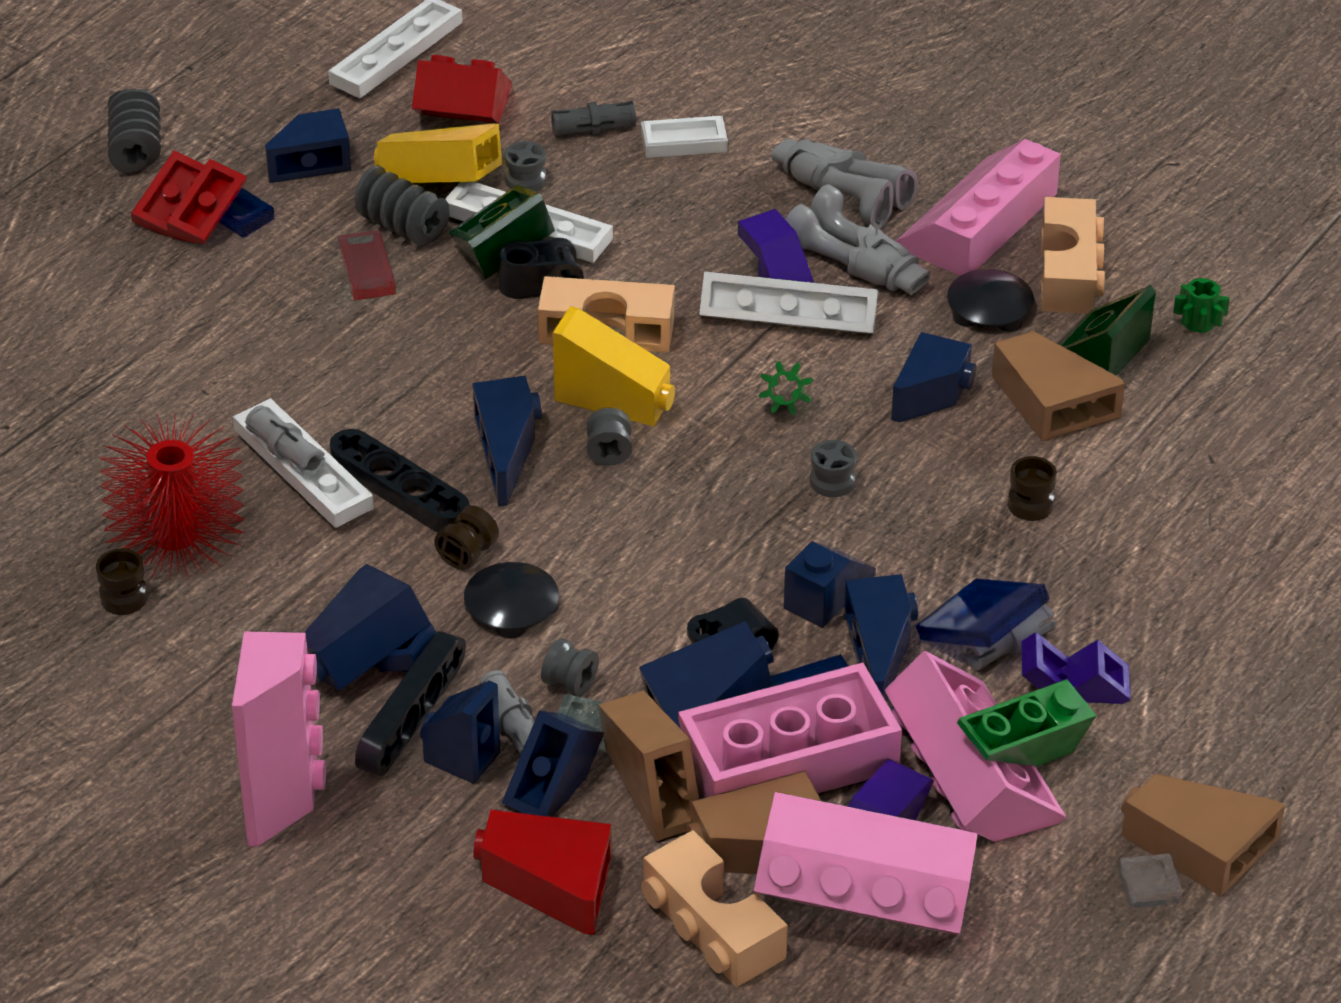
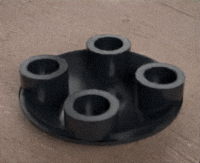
[947,269,1034,332]
[464,562,559,639]

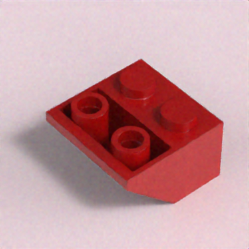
[412,55,512,124]

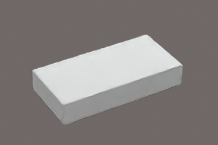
[641,116,728,158]

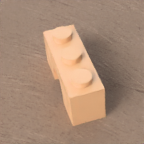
[1041,197,1105,314]
[538,276,675,352]
[641,830,788,988]

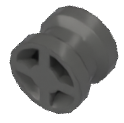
[504,141,546,191]
[587,408,632,466]
[810,440,857,497]
[541,638,599,697]

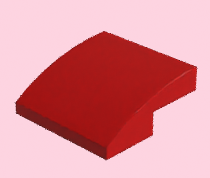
[131,150,247,244]

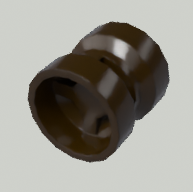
[1007,456,1057,521]
[434,505,499,570]
[96,548,148,615]

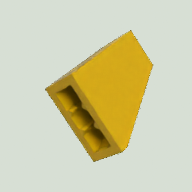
[374,124,502,183]
[553,306,675,427]

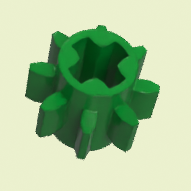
[1173,278,1230,333]
[759,361,814,415]

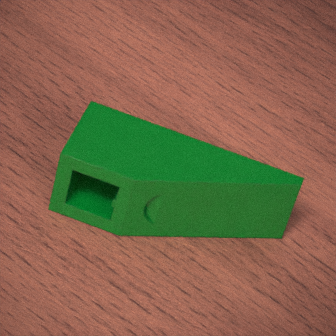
[957,679,1097,766]

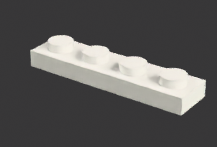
[328,0,462,98]
[446,182,613,263]
[699,272,878,334]
[233,398,374,528]

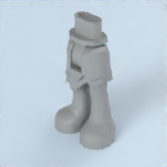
[771,138,918,229]
[786,184,931,295]

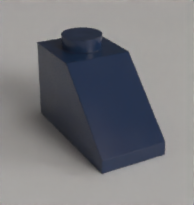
[265,108,351,183]
[891,332,977,422]
[783,541,876,628]
[420,680,501,784]
[502,710,604,817]

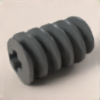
[108,89,161,174]
[354,165,450,246]

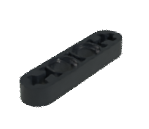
[329,429,470,533]
[355,631,466,776]

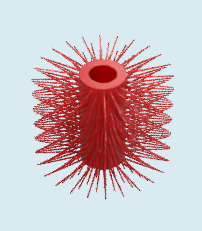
[99,412,245,580]

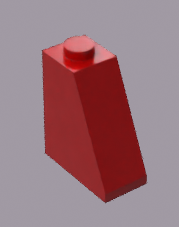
[473,809,612,935]

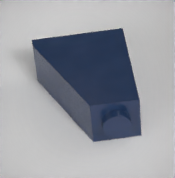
[304,564,431,691]
[639,621,774,729]

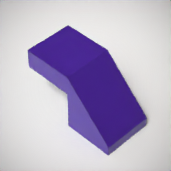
[738,209,814,283]
[1021,632,1131,704]
[848,759,934,821]

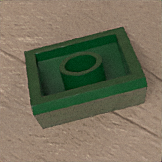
[449,185,555,279]
[1059,285,1156,376]

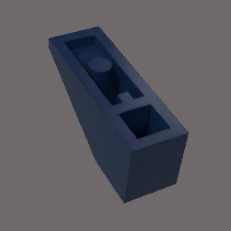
[472,375,542,506]
[844,574,918,703]

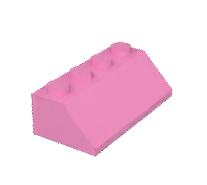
[896,139,1061,276]
[232,631,326,847]
[884,650,1066,842]
[678,663,902,799]
[754,792,978,936]

